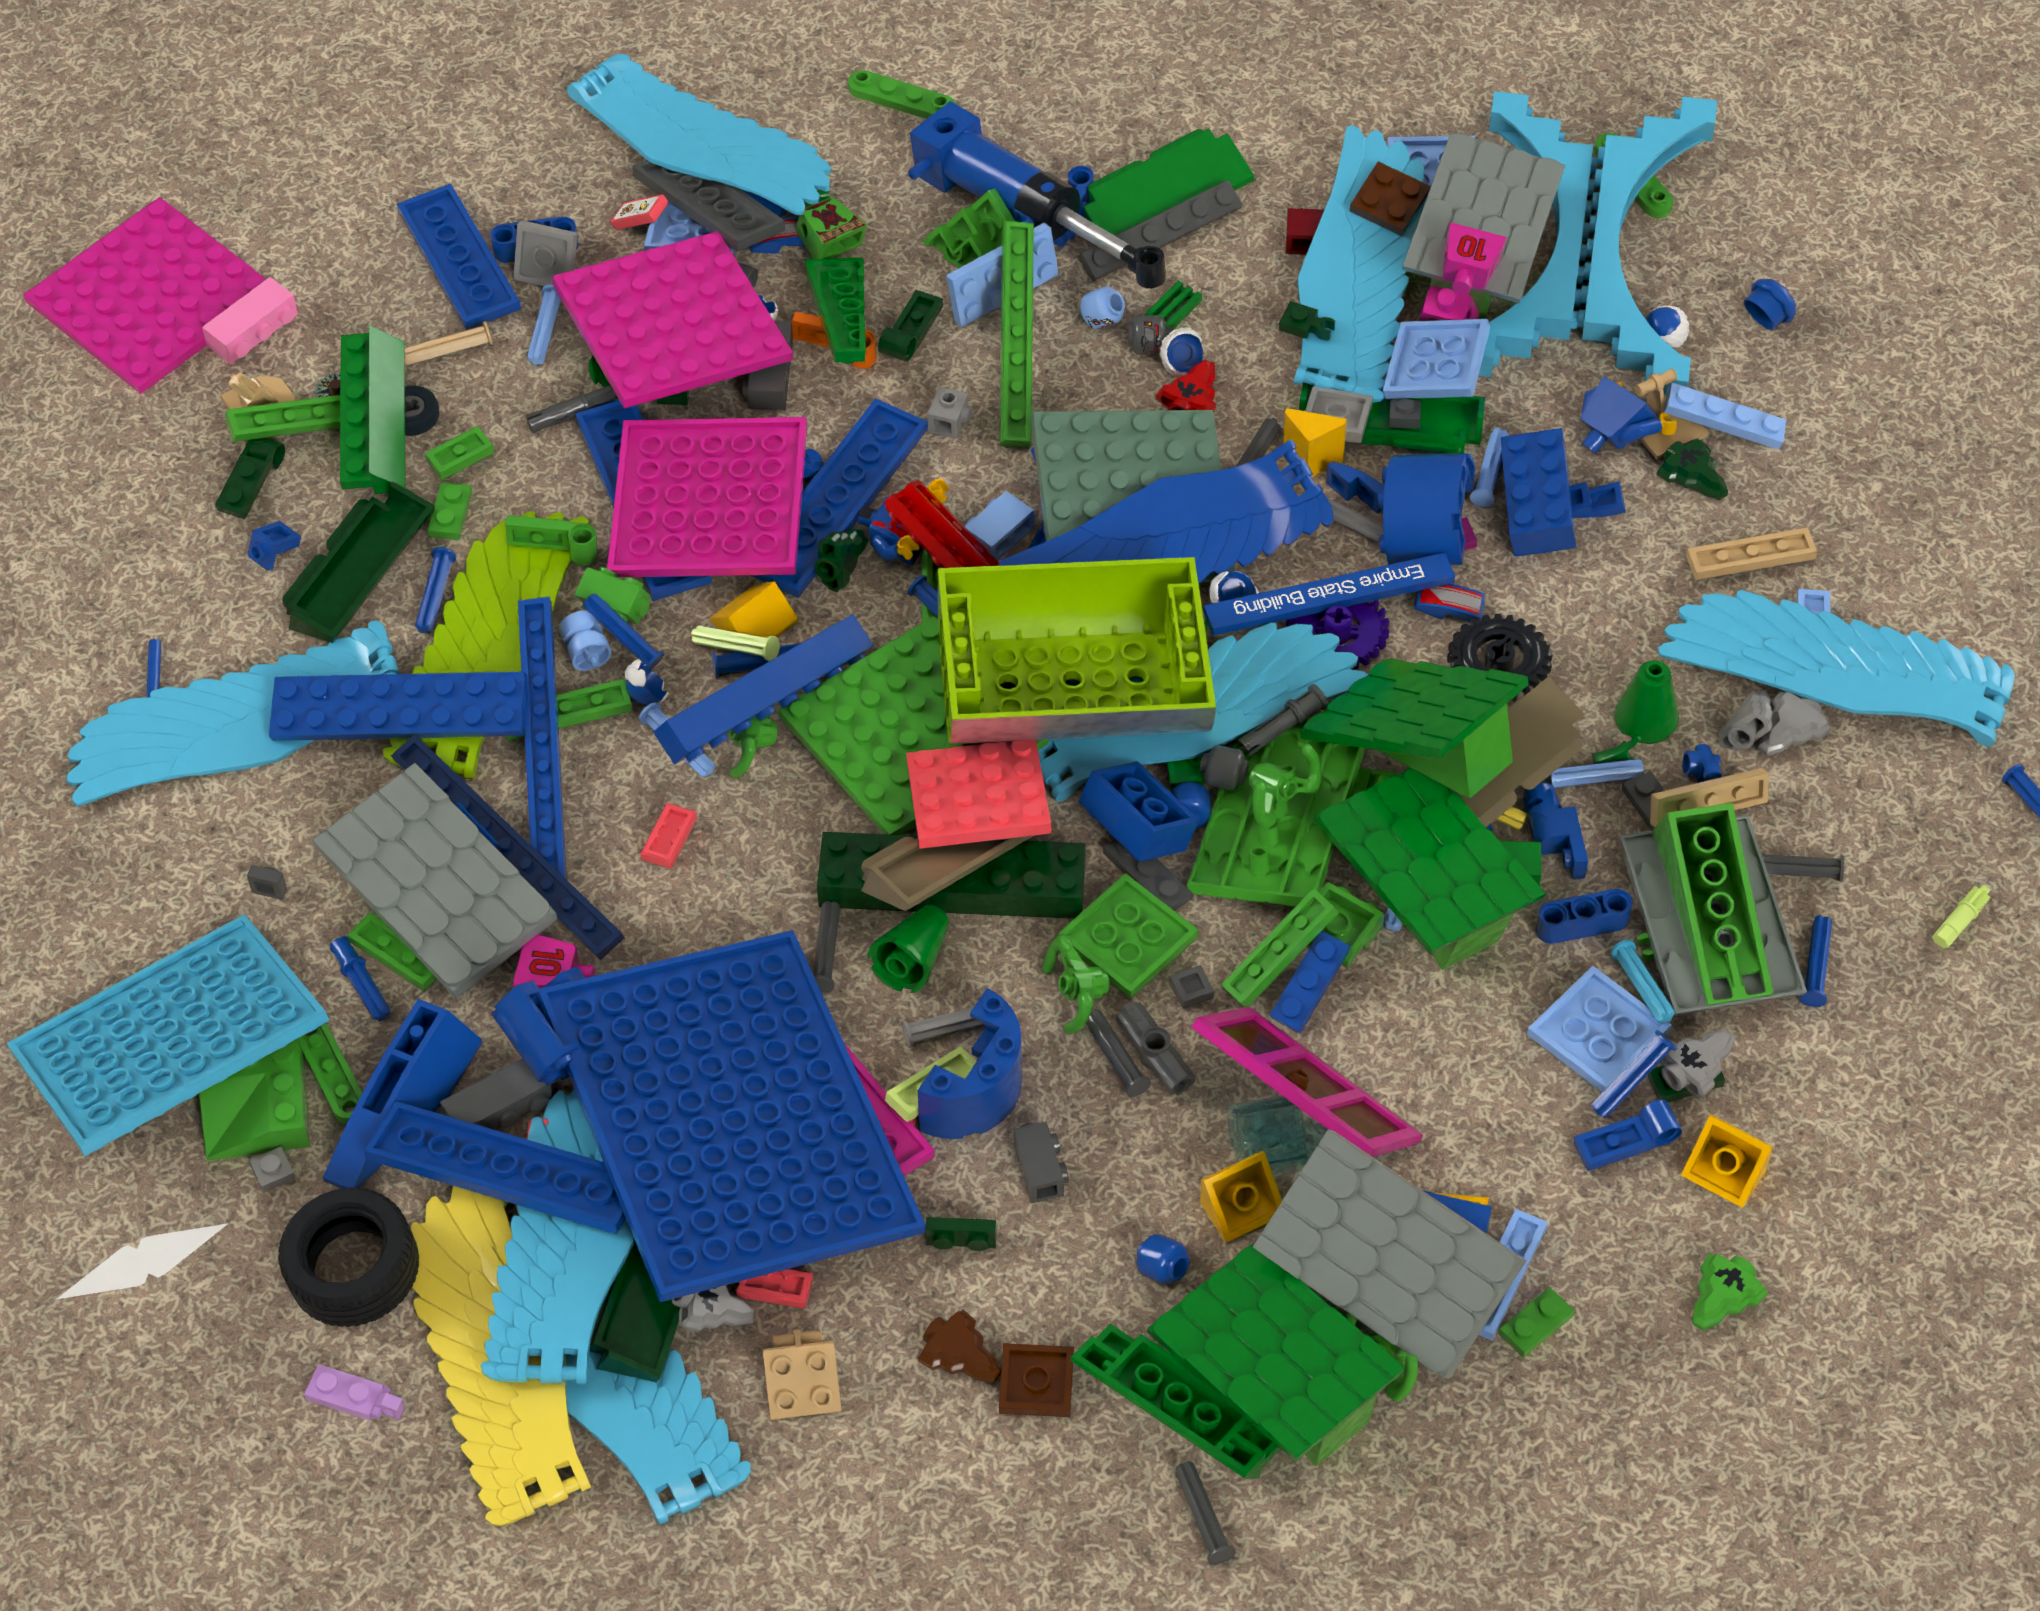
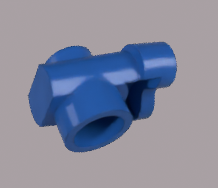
[1682,744,1722,783]

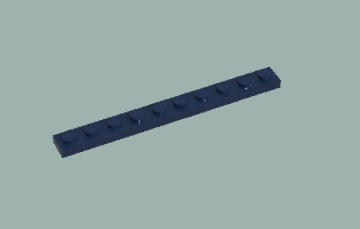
[391,734,625,960]

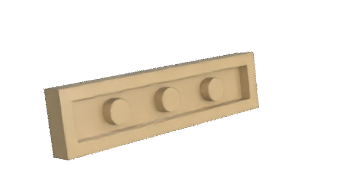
[1686,527,1817,580]
[1650,768,1769,827]

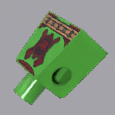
[796,198,867,259]

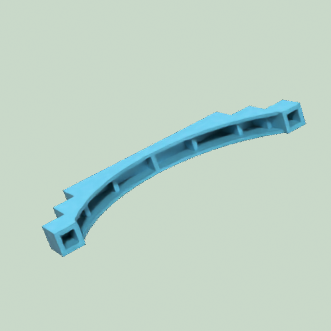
[1478,91,1598,377]
[1577,97,1718,396]

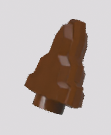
[918,1309,1001,1383]

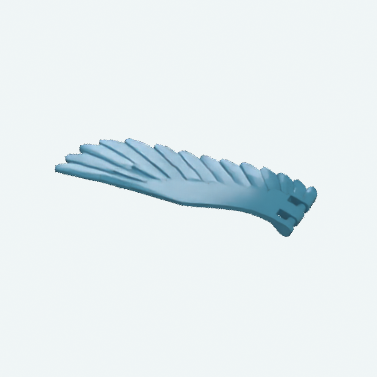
[566,54,831,216]
[1658,590,2015,746]
[510,1223,751,1526]

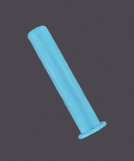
[1610,940,1675,1023]

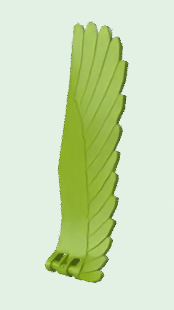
[383,511,589,780]

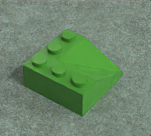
[199,1040,310,1161]

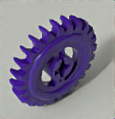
[1286,600,1389,670]

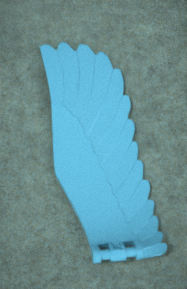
[1294,125,1431,403]
[66,620,399,807]
[1038,622,1368,802]
[480,1090,634,1384]

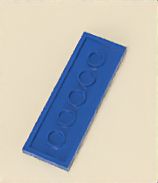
[397,184,521,330]

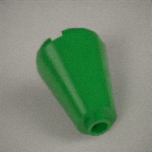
[1614,660,1679,744]
[867,905,949,993]

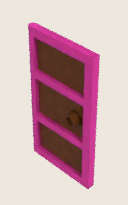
[1191,1007,1423,1157]

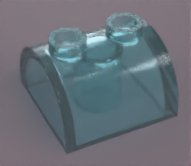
[1227,1095,1307,1168]

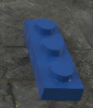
[1269,931,1351,1034]

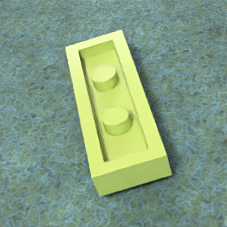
[884,1046,977,1122]

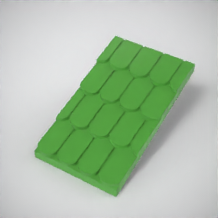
[1187,725,1365,906]

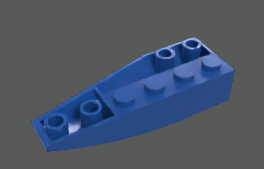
[323,999,482,1189]

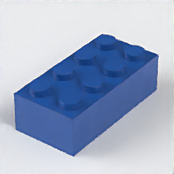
[1500,428,1577,556]

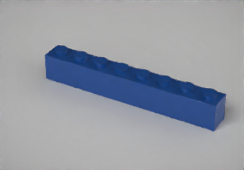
[653,614,874,765]

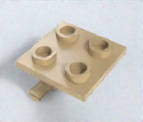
[1634,368,1708,460]
[763,1329,842,1420]

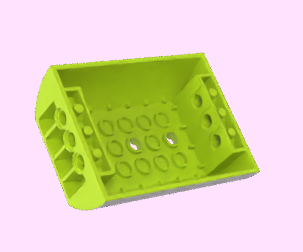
[938,557,1216,744]

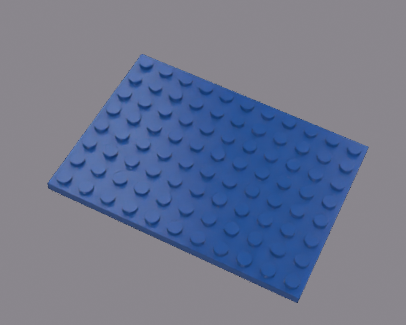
[537,930,926,1302]

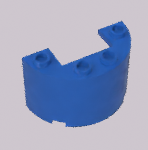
[1378,453,1476,565]
[491,967,585,1086]
[917,988,1022,1139]

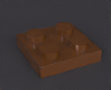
[1349,161,1431,236]
[999,1343,1074,1417]

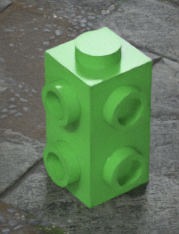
[574,567,651,625]

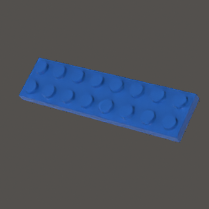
[750,398,928,598]
[575,400,712,601]
[269,671,528,741]
[364,1101,626,1234]

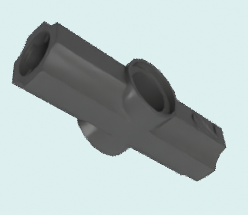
[1116,1002,1195,1095]

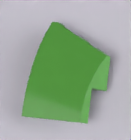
[922,189,1015,269]

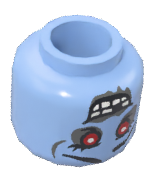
[1080,286,1125,329]

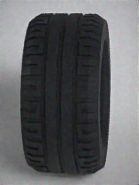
[278,1187,419,1327]

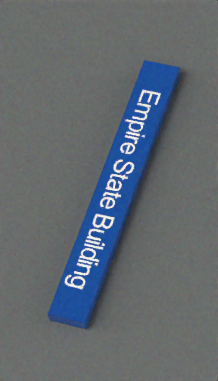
[1204,553,1455,636]

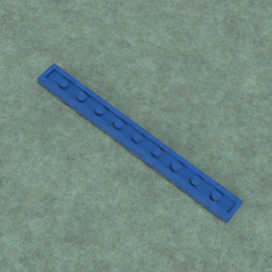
[518,596,567,880]

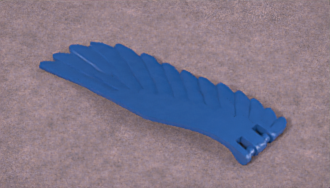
[999,440,1333,584]

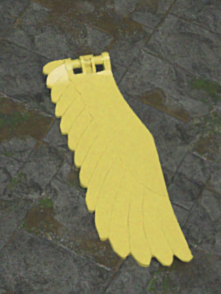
[411,1186,592,1526]

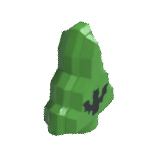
[1692,1254,1768,1331]

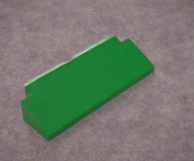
[1083,128,1254,236]
[1299,383,1485,454]

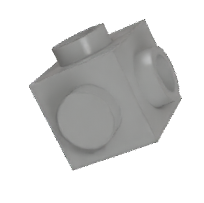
[928,387,972,439]

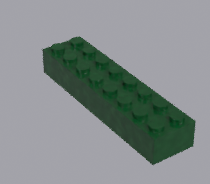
[817,832,1086,919]

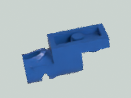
[1523,783,1588,879]

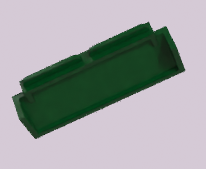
[282,482,435,643]
[589,1239,680,1382]

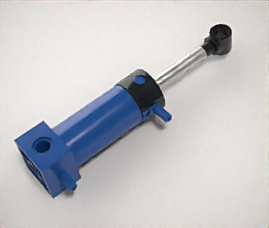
[908,101,1166,289]

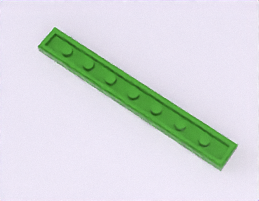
[999,221,1034,448]

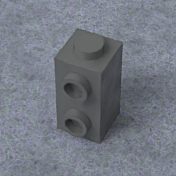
[1013,1121,1069,1204]

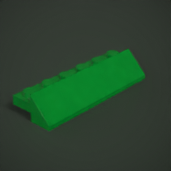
[340,325,406,494]
[1070,1323,1280,1479]

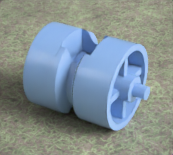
[558,610,612,671]

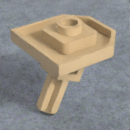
[220,373,296,409]

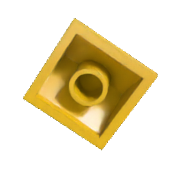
[1283,408,1347,477]
[709,581,798,638]
[1681,1114,1773,1208]
[1200,1151,1282,1243]

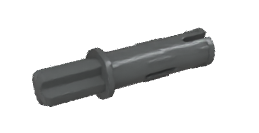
[526,386,616,433]

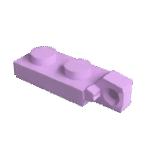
[304,1364,405,1421]

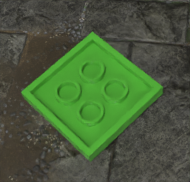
[1058,873,1199,999]

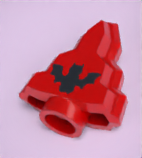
[1156,360,1216,413]

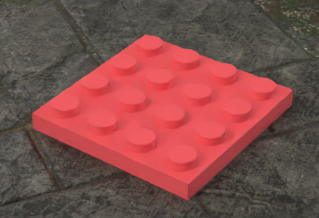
[906,740,1052,849]

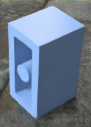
[965,491,1034,561]

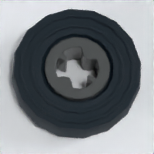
[405,386,439,436]

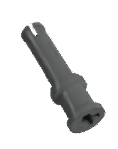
[1237,684,1329,758]

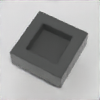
[1389,399,1421,429]
[247,865,287,900]
[1170,965,1214,1009]

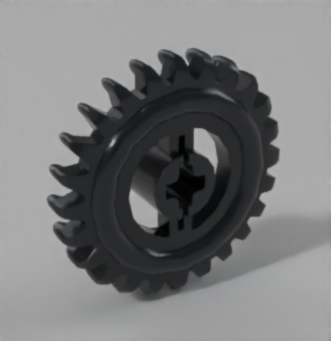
[1447,614,1553,702]

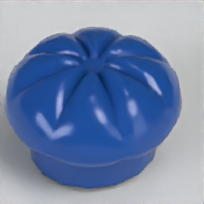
[1744,279,1796,330]

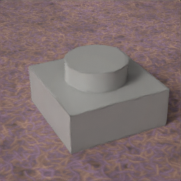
[249,1146,295,1193]

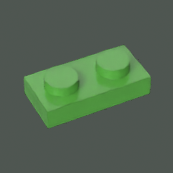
[425,426,494,480]
[428,482,472,540]
[1499,1287,1575,1358]

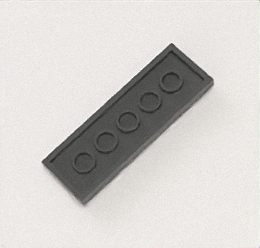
[632,160,785,252]

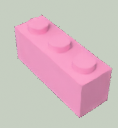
[202,277,298,364]

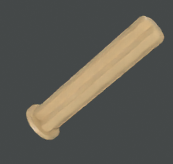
[405,321,493,365]

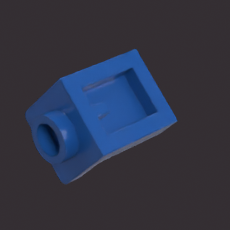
[248,521,301,571]

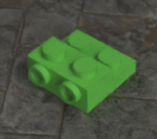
[1307,881,1384,968]

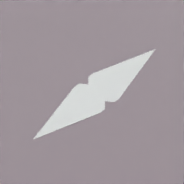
[57,1223,229,1299]

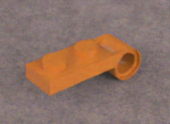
[792,312,877,369]

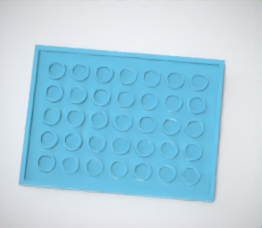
[6,914,329,1156]

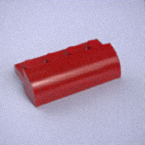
[883,480,999,568]

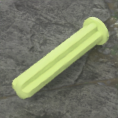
[691,626,780,661]

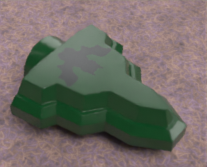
[1657,439,1728,500]
[815,529,869,592]

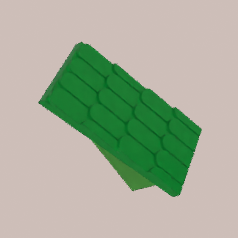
[1300,658,1529,799]
[1312,768,1546,970]
[1147,1243,1405,1466]

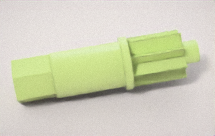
[1932,885,1991,949]

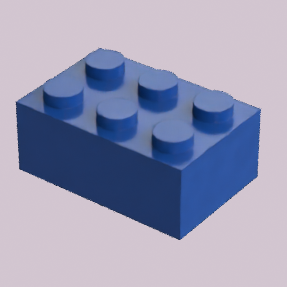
[1078,761,1200,862]

